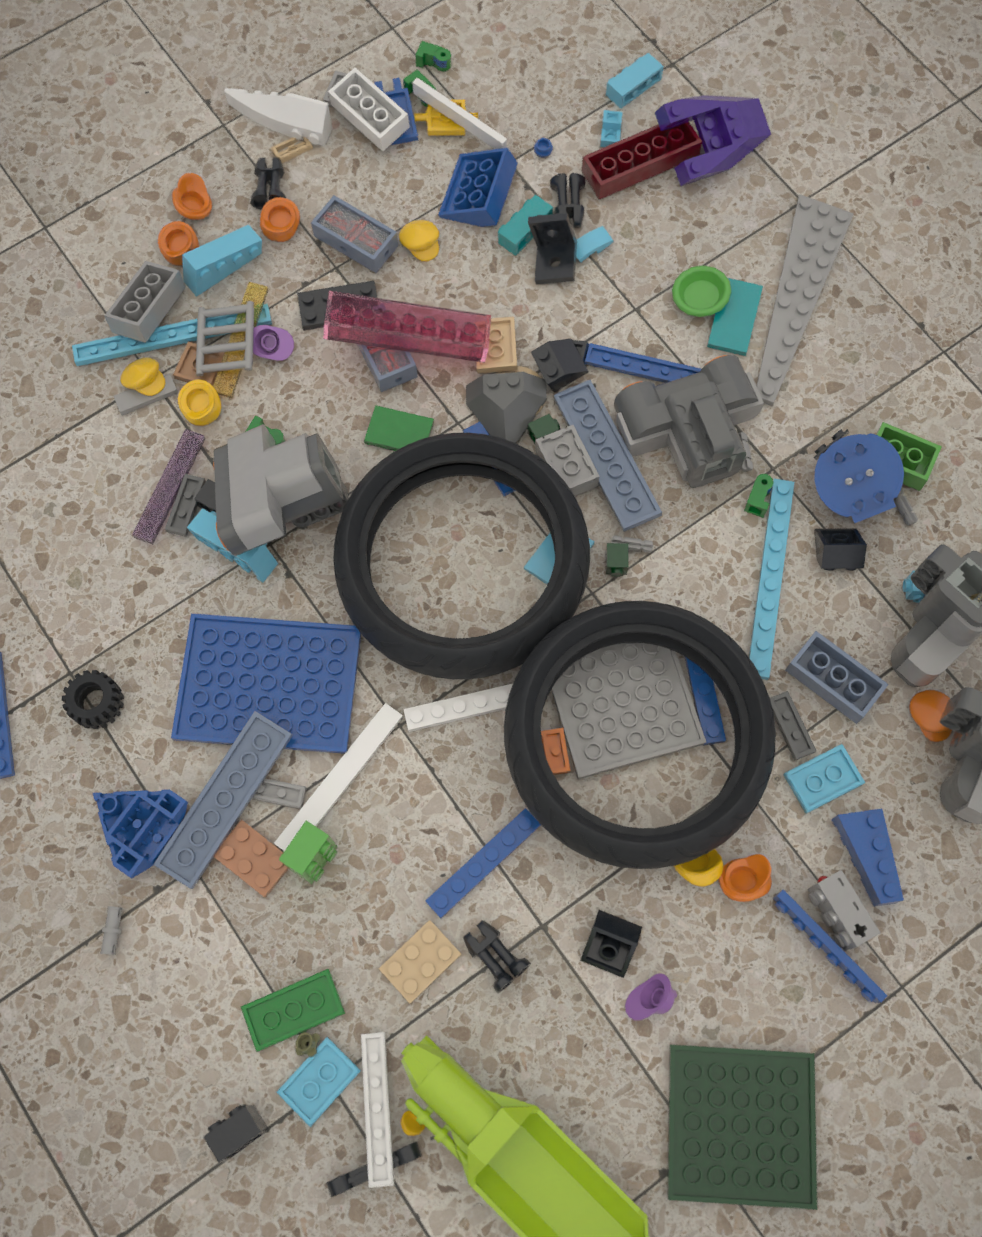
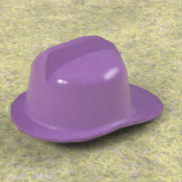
[253,325,294,361]
[625,973,678,1020]

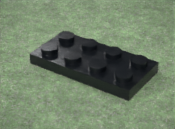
[297,280,378,331]

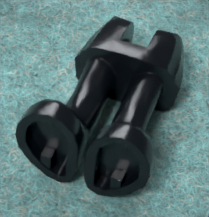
[250,157,286,210]
[550,173,586,228]
[463,920,531,993]

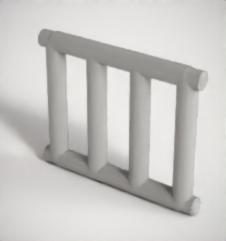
[196,301,254,376]

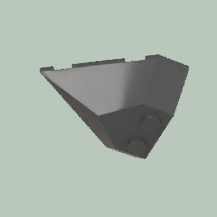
[466,372,547,443]

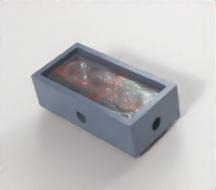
[311,195,399,273]
[347,301,418,392]

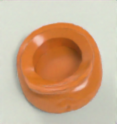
[172,173,212,220]
[260,197,300,242]
[158,221,199,266]
[909,690,952,742]
[718,854,772,902]

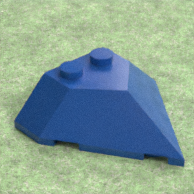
[92,789,188,879]

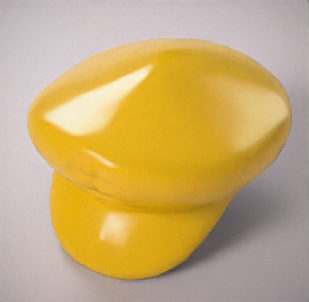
[399,220,439,261]
[120,357,165,396]
[178,379,221,426]
[674,849,723,887]

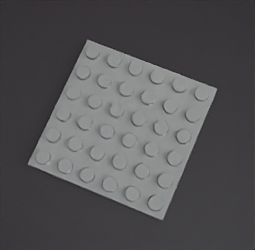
[551,643,706,779]

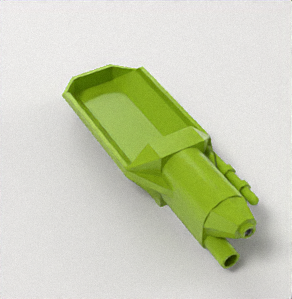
[401,1035,649,1237]

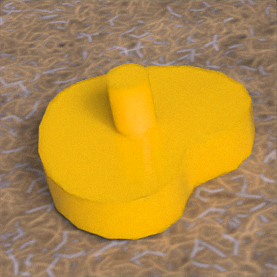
[400,1111,425,1136]

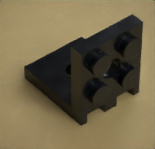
[528,213,577,285]

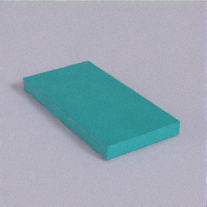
[707,278,763,356]

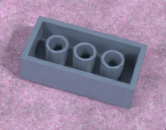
[785,631,889,724]

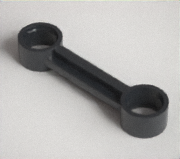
[326,1141,422,1197]

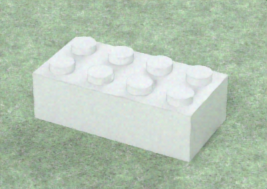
[328,67,410,151]

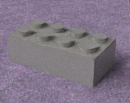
[105,261,185,343]

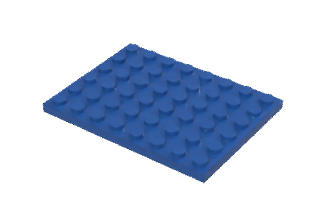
[171,613,361,754]

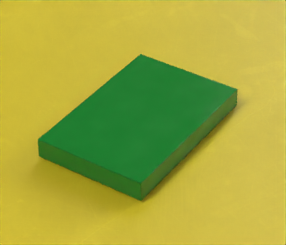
[364,405,434,451]

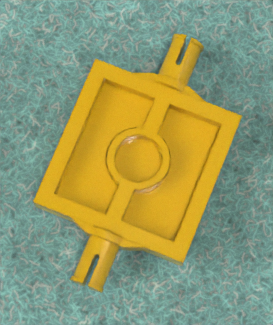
[415,99,478,136]

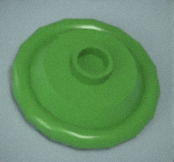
[672,265,732,317]

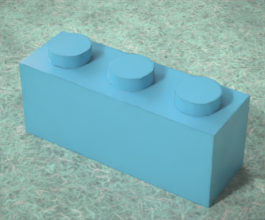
[606,53,664,109]

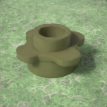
[295,1032,320,1057]

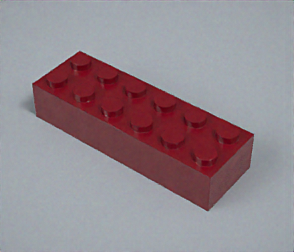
[581,122,702,200]

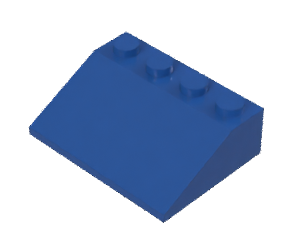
[438,147,518,227]

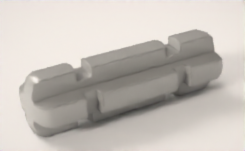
[738,432,753,472]
[893,488,918,526]
[612,535,653,553]

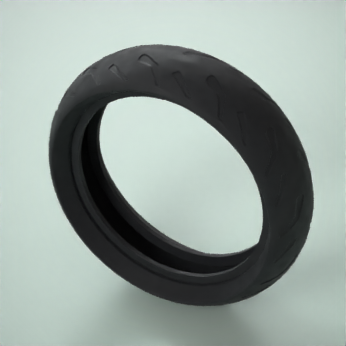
[333,433,590,679]
[504,601,776,869]

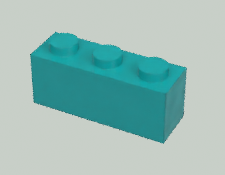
[498,194,553,256]

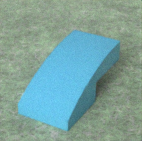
[600,110,622,147]
[576,226,614,263]

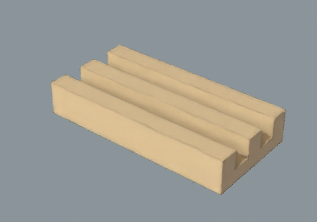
[271,137,313,163]

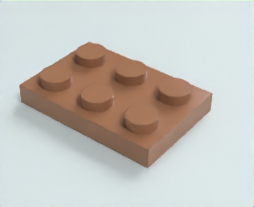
[214,820,288,898]

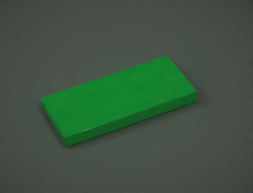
[241,969,346,1052]

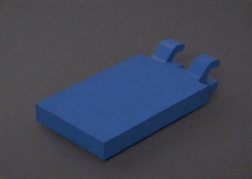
[374,78,418,145]

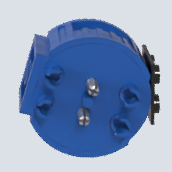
[813,429,904,524]

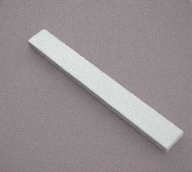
[274,703,403,851]

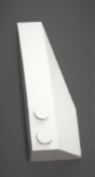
[224,88,333,146]

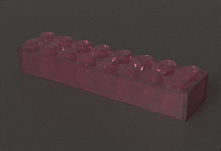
[323,291,491,363]

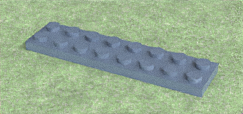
[554,380,662,532]
[153,711,293,889]

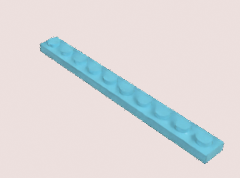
[72,304,272,366]
[749,479,794,680]

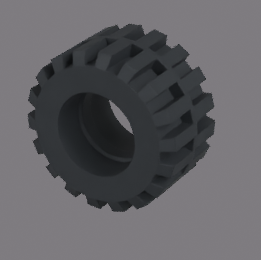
[62,670,124,729]

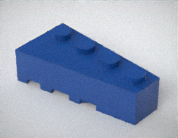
[831,809,904,907]

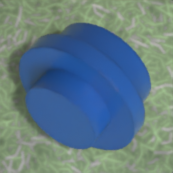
[534,138,553,157]

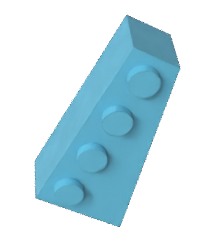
[182,225,262,297]
[187,508,278,583]

